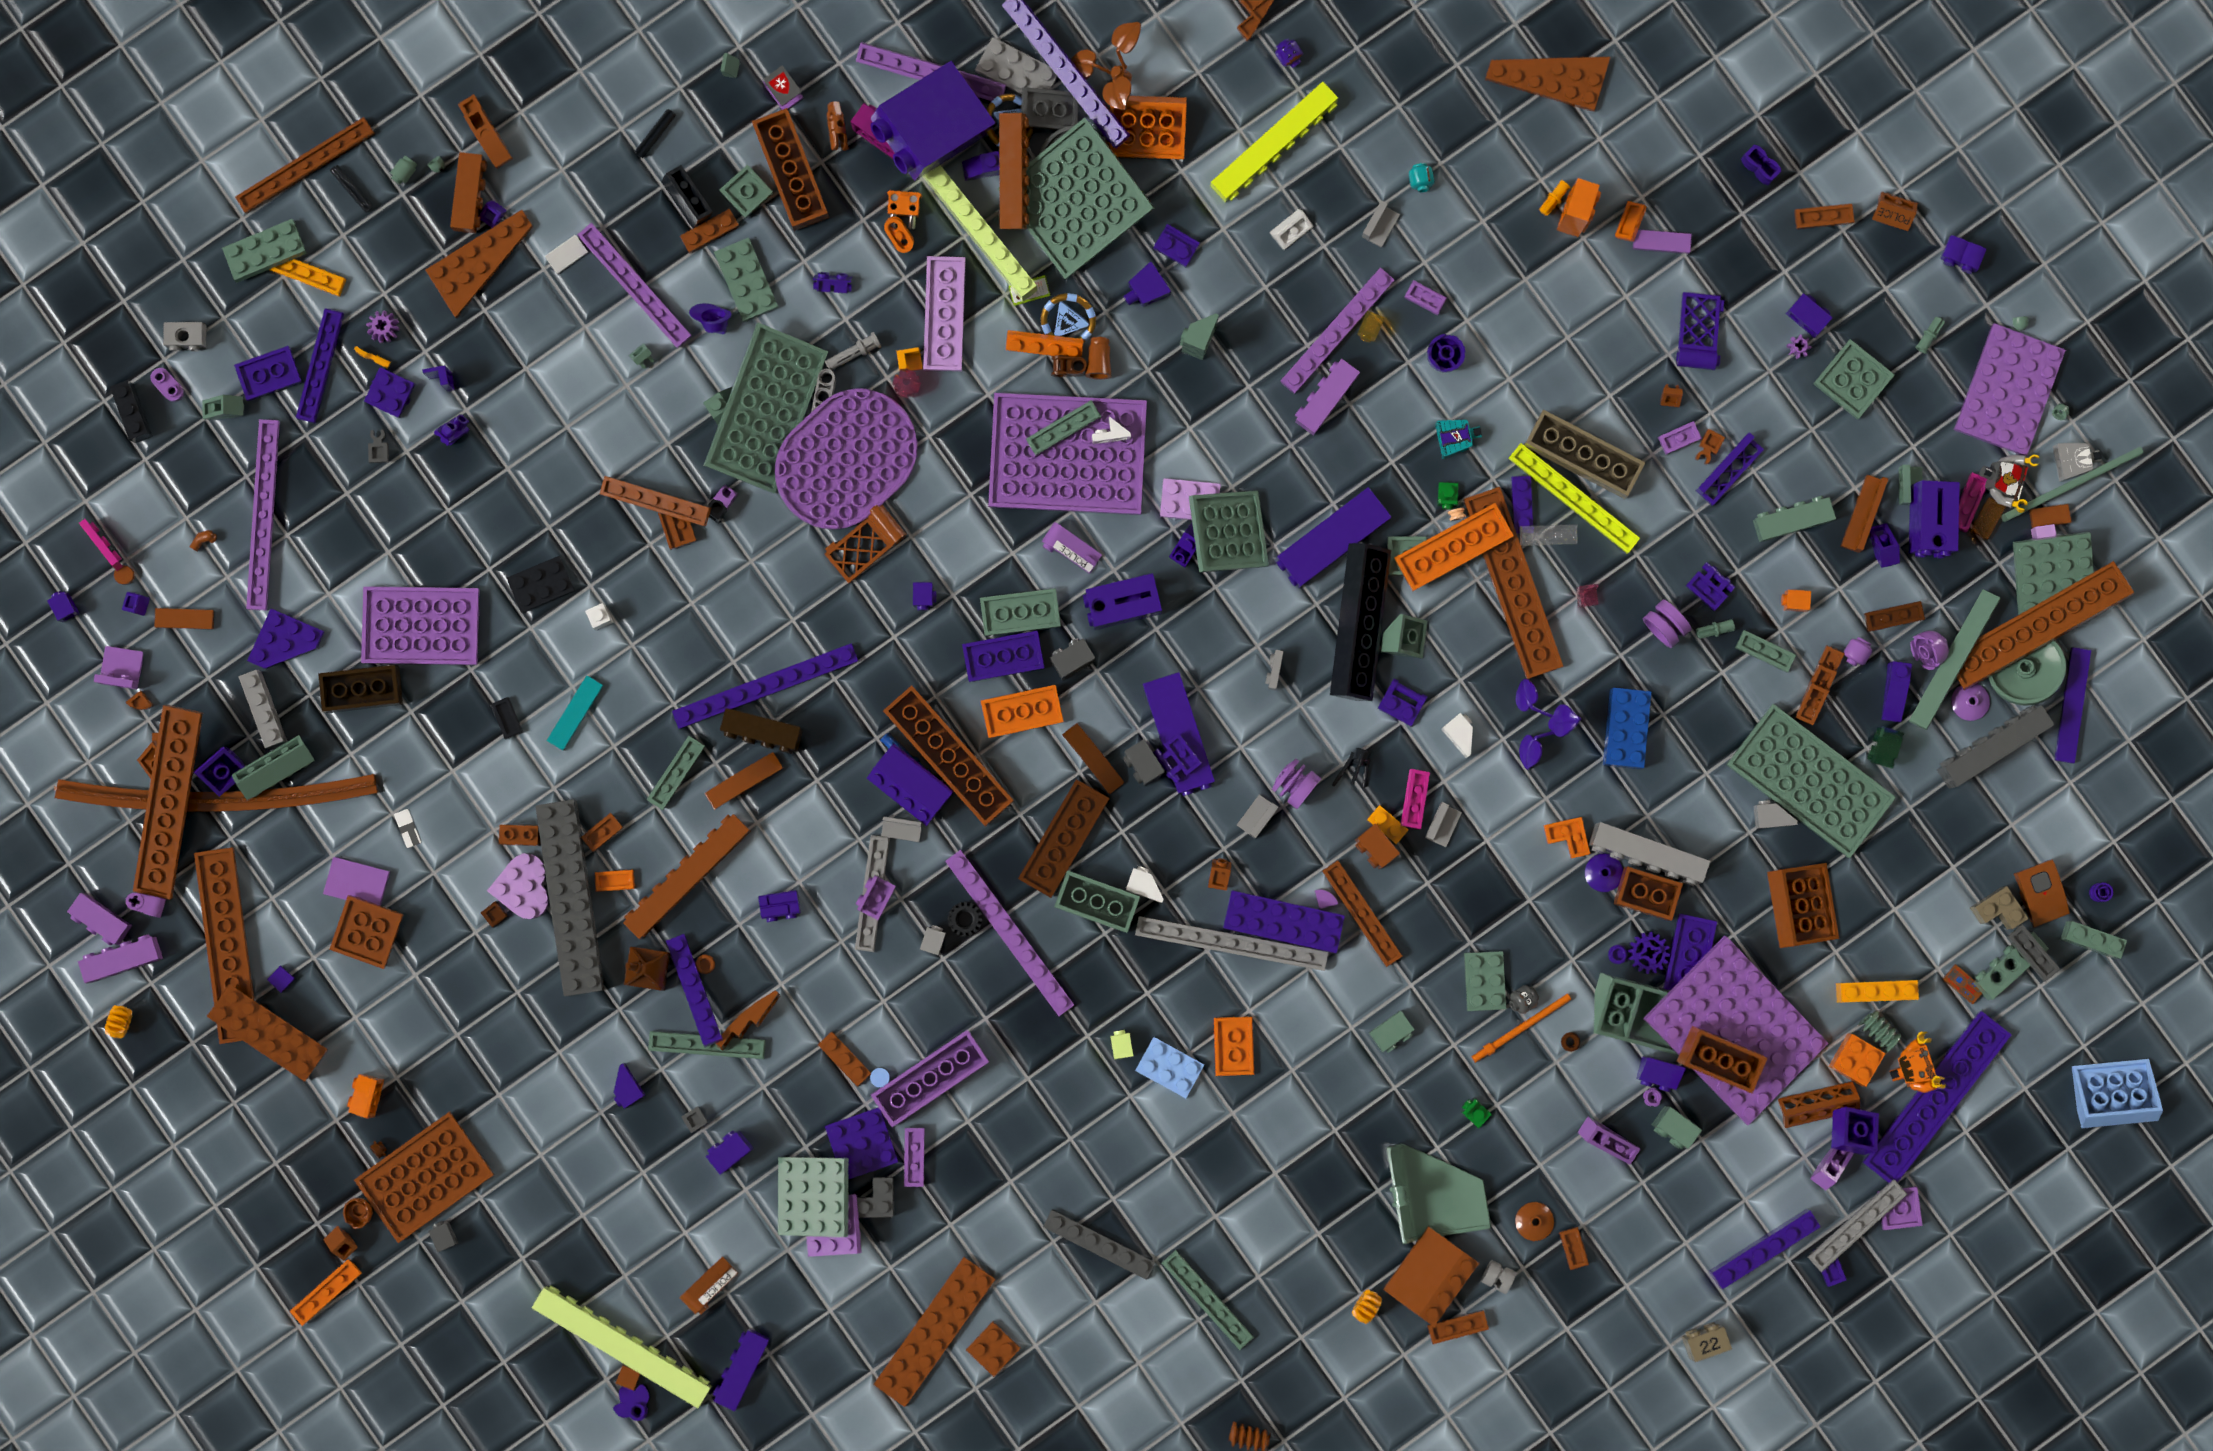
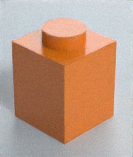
[1781,590,1811,612]

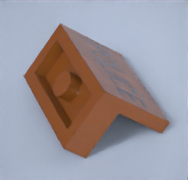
[1872,191,1918,231]

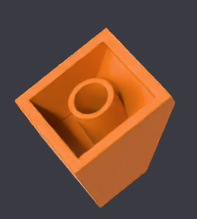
[347,1074,385,1118]

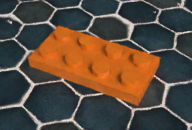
[981,685,1064,738]

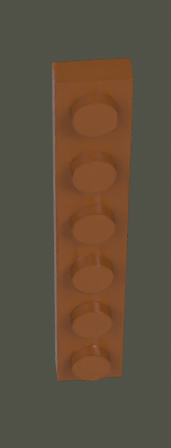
[599,476,711,526]
[1322,860,1402,967]

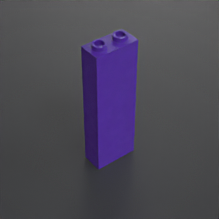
[1276,487,1391,588]
[1142,672,1215,796]

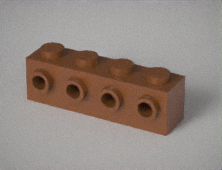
[450,152,487,233]

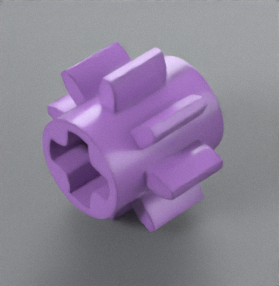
[1786,334,1811,359]

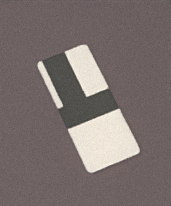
[394,809,421,848]

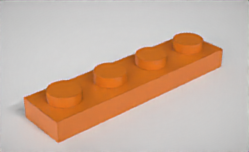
[1006,330,1084,357]
[289,1259,362,1326]

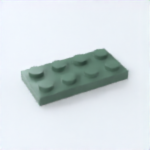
[222,219,307,283]
[714,237,779,322]
[980,588,1061,636]

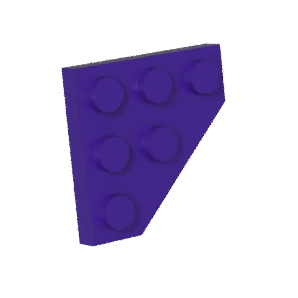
[247,609,324,669]

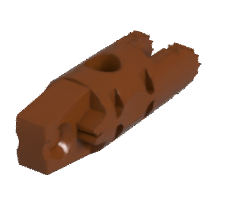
[827,102,848,150]

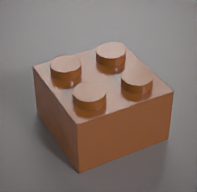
[1355,824,1400,869]

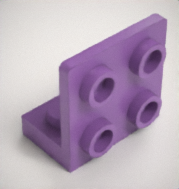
[94,646,144,690]

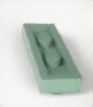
[1735,630,1796,673]

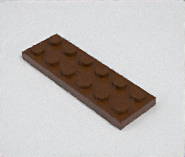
[1018,779,1109,898]

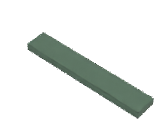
[648,1031,766,1059]
[1162,1250,1254,1350]

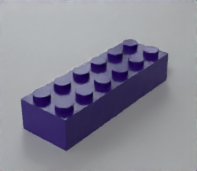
[1223,890,1345,953]

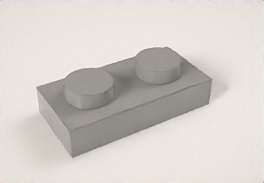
[1265,650,1283,690]

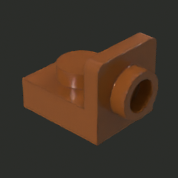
[1208,858,1231,891]

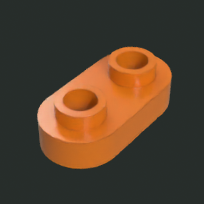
[884,216,914,253]

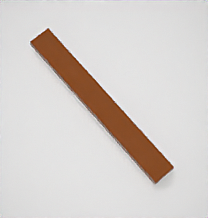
[235,117,375,214]

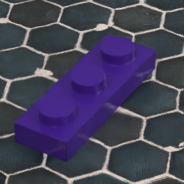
[1511,476,1533,534]

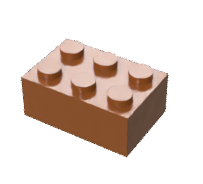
[1613,867,1683,921]

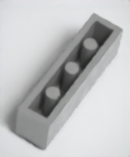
[238,670,288,750]

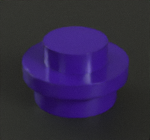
[1608,945,1628,964]

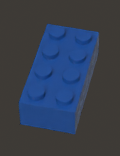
[1603,688,1651,769]

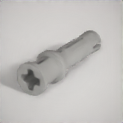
[825,332,882,371]

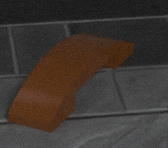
[1062,723,1124,795]

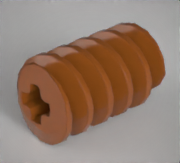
[1228,1421,1271,1451]

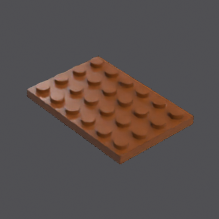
[354,1112,495,1243]

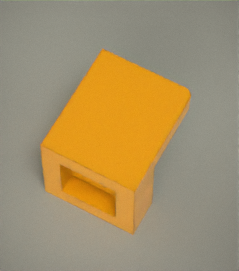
[896,347,923,373]

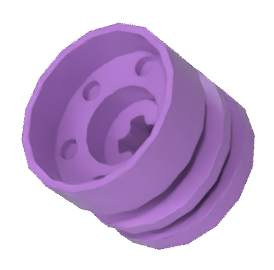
[1271,758,1322,809]

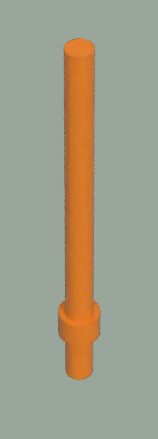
[1471,993,1572,1063]

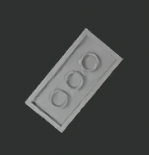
[975,37,1058,96]

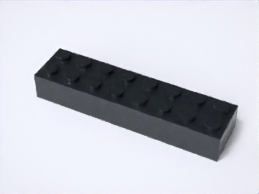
[1330,543,1391,702]

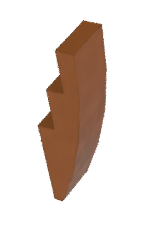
[1795,645,1845,725]
[704,752,783,810]
[715,990,781,1051]

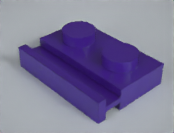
[1153,224,1200,268]

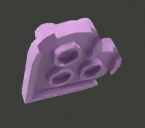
[487,853,549,919]

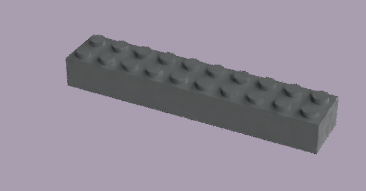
[535,799,605,997]

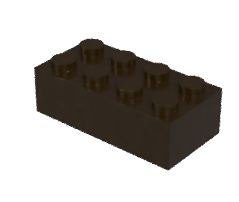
[318,665,403,713]
[720,708,803,754]

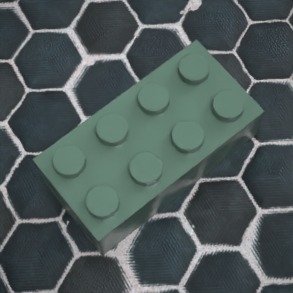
[1054,870,1140,933]

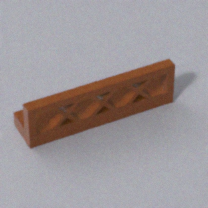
[1841,474,1888,553]
[1778,1081,1860,1128]

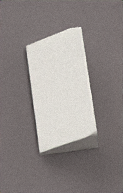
[1270,209,1313,250]
[545,235,588,274]

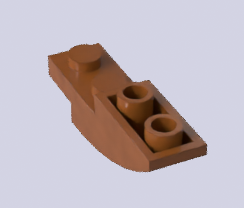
[458,94,513,169]

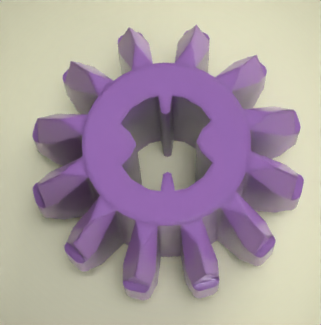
[366,310,400,343]

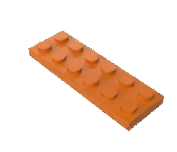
[1394,503,1514,591]

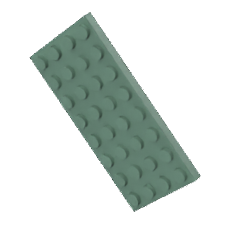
[703,323,828,494]
[1726,704,1896,858]

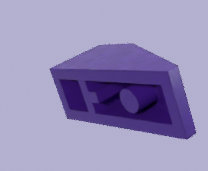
[1882,661,1912,722]

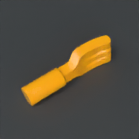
[354,346,391,369]

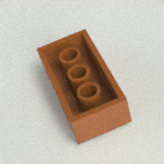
[1677,1026,1768,1094]

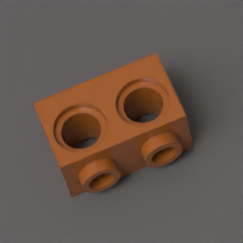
[499,825,541,846]

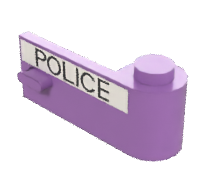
[1041,522,1102,574]

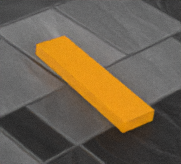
[269,259,347,297]

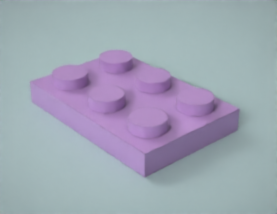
[1160,478,1220,520]

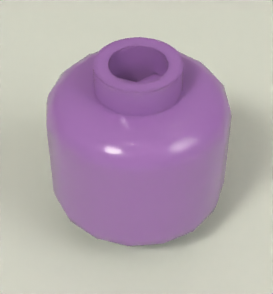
[1844,637,1872,667]

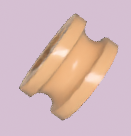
[1448,507,1467,521]

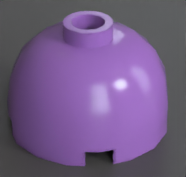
[1910,630,1949,670]

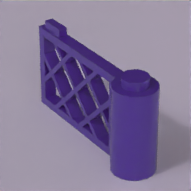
[1676,292,1724,370]

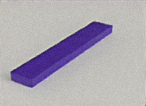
[296,308,344,423]
[2054,647,2091,764]

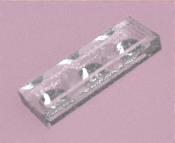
[1520,524,1577,546]

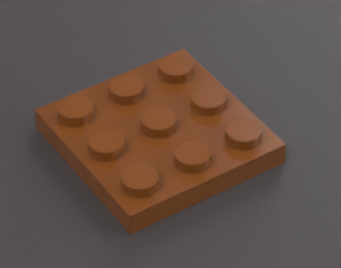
[329,895,404,969]

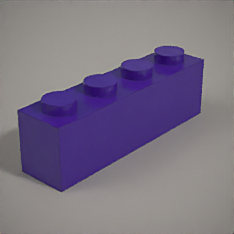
[713,1329,770,1412]

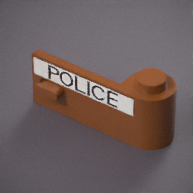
[680,1256,738,1315]

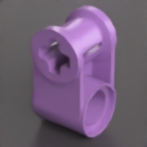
[126,893,166,918]

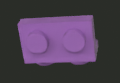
[856,875,896,920]

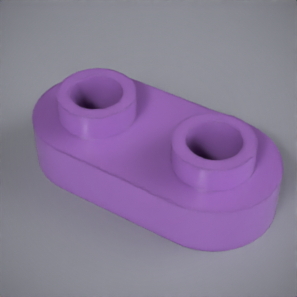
[150,368,184,402]

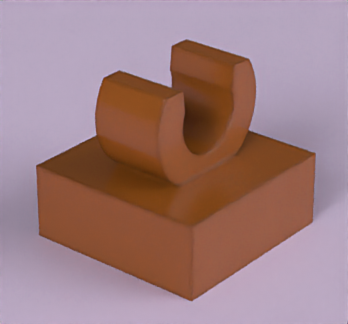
[1660,384,1683,407]

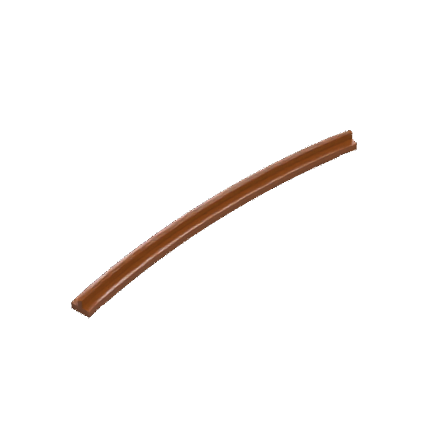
[54,774,378,812]

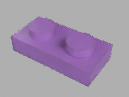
[1658,421,1702,455]

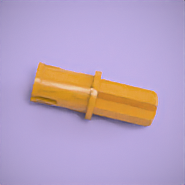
[1539,180,1570,216]

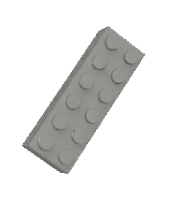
[1588,822,1710,886]

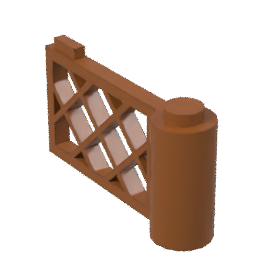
[824,505,907,583]

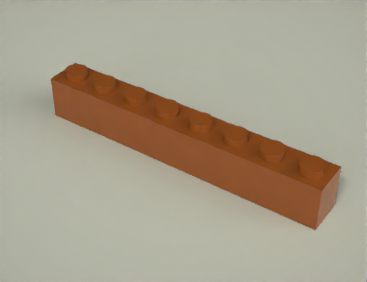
[623,814,751,940]

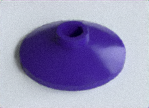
[1585,854,1623,892]

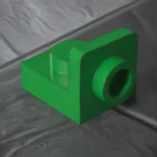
[1437,482,1458,510]
[1461,1098,1492,1128]

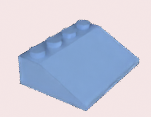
[2072,1059,2163,1128]

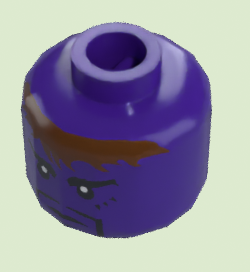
[1275,38,1303,68]

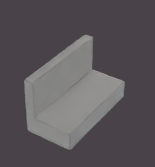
[1362,200,1400,248]
[1237,794,1278,839]
[1425,802,1462,847]
[881,816,922,842]

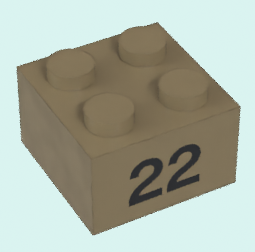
[1681,1322,1732,1362]

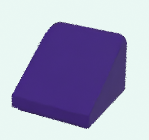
[479,200,507,228]
[122,592,150,616]

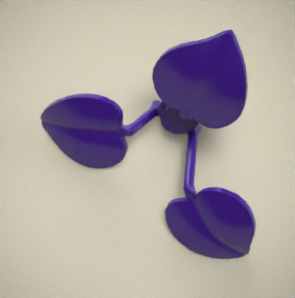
[1515,679,1581,770]

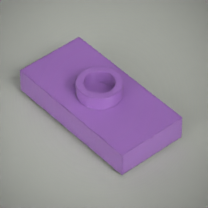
[1404,280,1447,316]

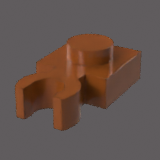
[1695,428,1725,465]

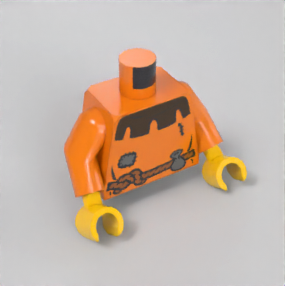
[1890,1031,1946,1093]

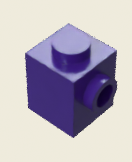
[913,582,937,611]

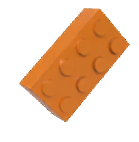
[1557,178,1601,237]

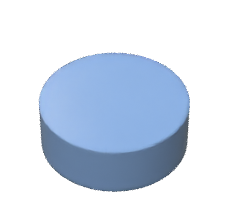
[870,1068,890,1087]

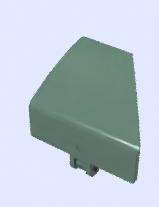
[1387,1143,1491,1244]

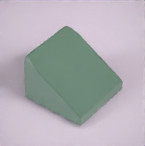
[721,53,740,78]

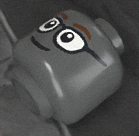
[1509,985,1539,1014]

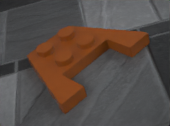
[1237,0,1274,42]

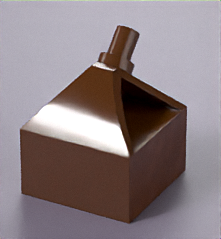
[624,947,671,991]

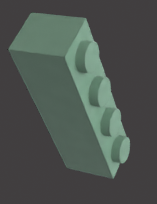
[1753,496,1836,542]
[232,735,315,800]

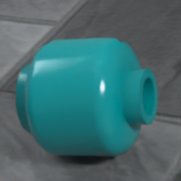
[1408,163,1435,193]

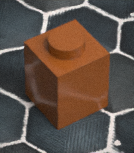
[324,1226,358,1261]

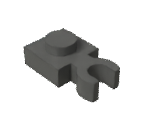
[368,429,389,464]

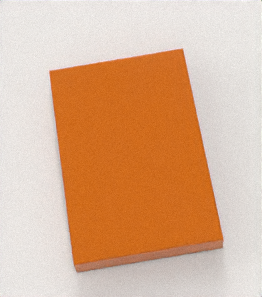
[1214,1017,1254,1076]

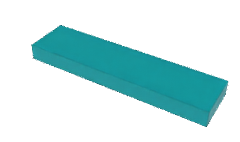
[546,675,604,751]

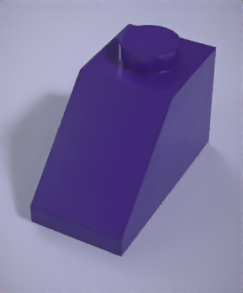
[962,151,999,181]
[1869,523,1900,568]
[614,1063,646,1109]

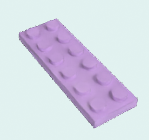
[923,256,965,372]

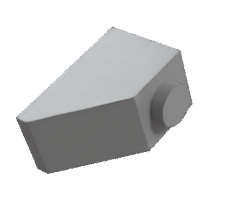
[1754,800,1798,829]

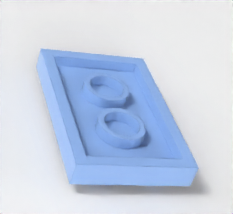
[1135,1037,1204,1098]

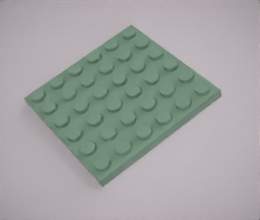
[998,117,1155,279]

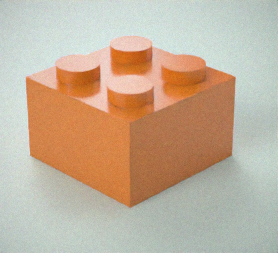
[1828,1033,1886,1087]

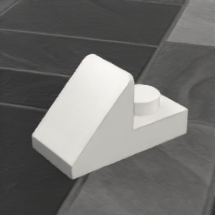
[1092,417,1131,444]

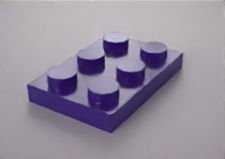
[234,346,302,401]

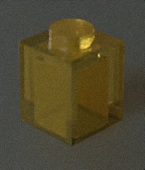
[1357,311,1385,342]

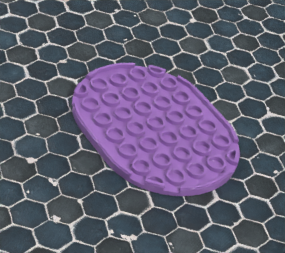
[775,389,917,529]

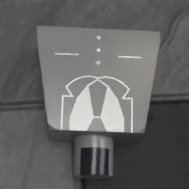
[2053,443,2102,482]

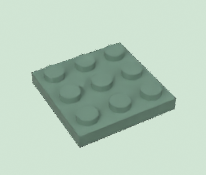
[1813,339,1894,420]

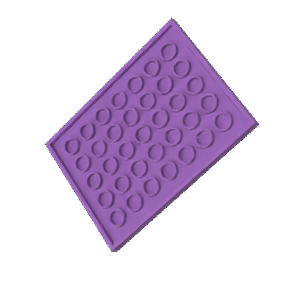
[988,393,1147,515]
[1643,936,1828,1125]

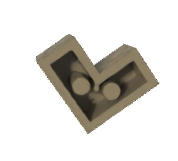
[1970,886,2029,930]

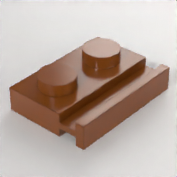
[658,513,697,550]

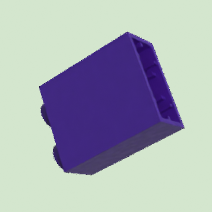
[871,61,995,181]

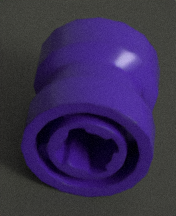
[2089,883,2113,902]

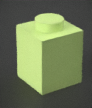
[1110,1030,1133,1059]

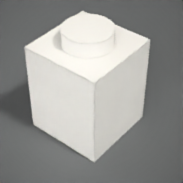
[585,603,614,630]

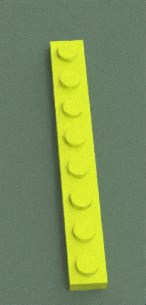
[1508,443,1640,554]

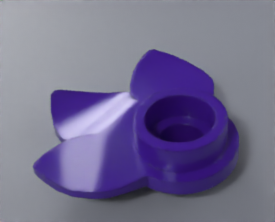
[613,1384,649,1421]

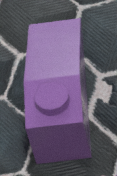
[1577,1117,1640,1165]
[1810,1148,1854,1191]

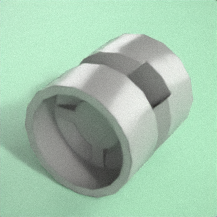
[1481,1260,1516,1294]

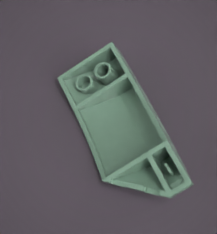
[1594,973,1679,1056]

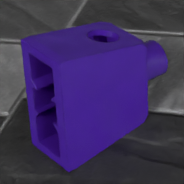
[1123,262,1171,307]

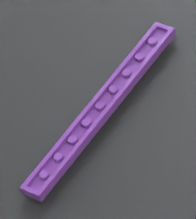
[246,419,280,611]
[945,850,1074,1016]

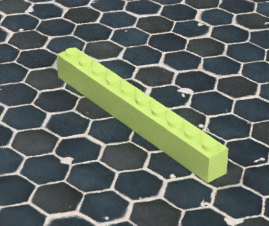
[922,165,1038,302]
[532,1286,712,1408]

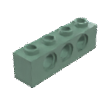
[1974,931,2049,1000]

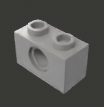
[163,322,206,351]

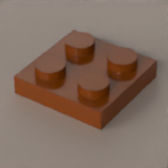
[966,1321,1021,1377]

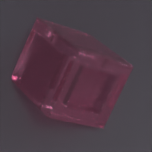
[1576,584,1598,607]

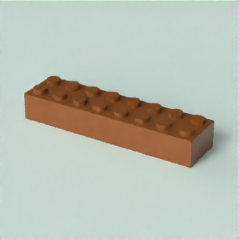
[883,685,1014,827]

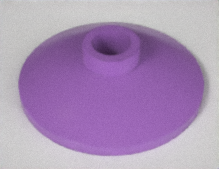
[1951,684,1990,721]

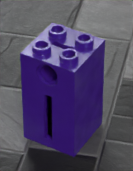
[1909,480,1960,558]
[1083,573,1162,630]

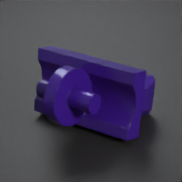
[434,414,470,446]

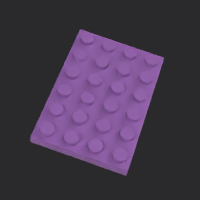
[1954,323,2065,456]
[361,587,480,665]

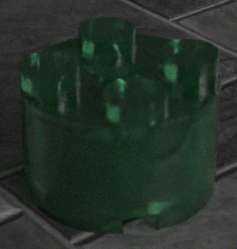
[1867,726,1904,769]

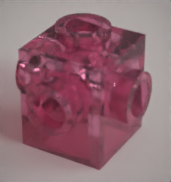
[892,369,921,398]

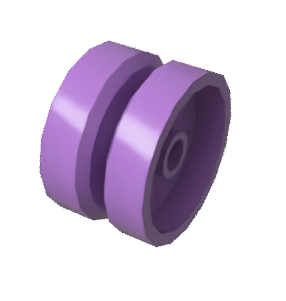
[1643,599,1692,648]

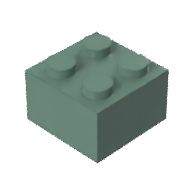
[1651,1106,1702,1150]

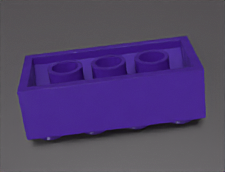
[867,743,954,826]

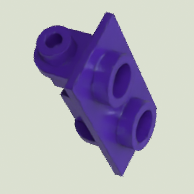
[813,272,853,294]

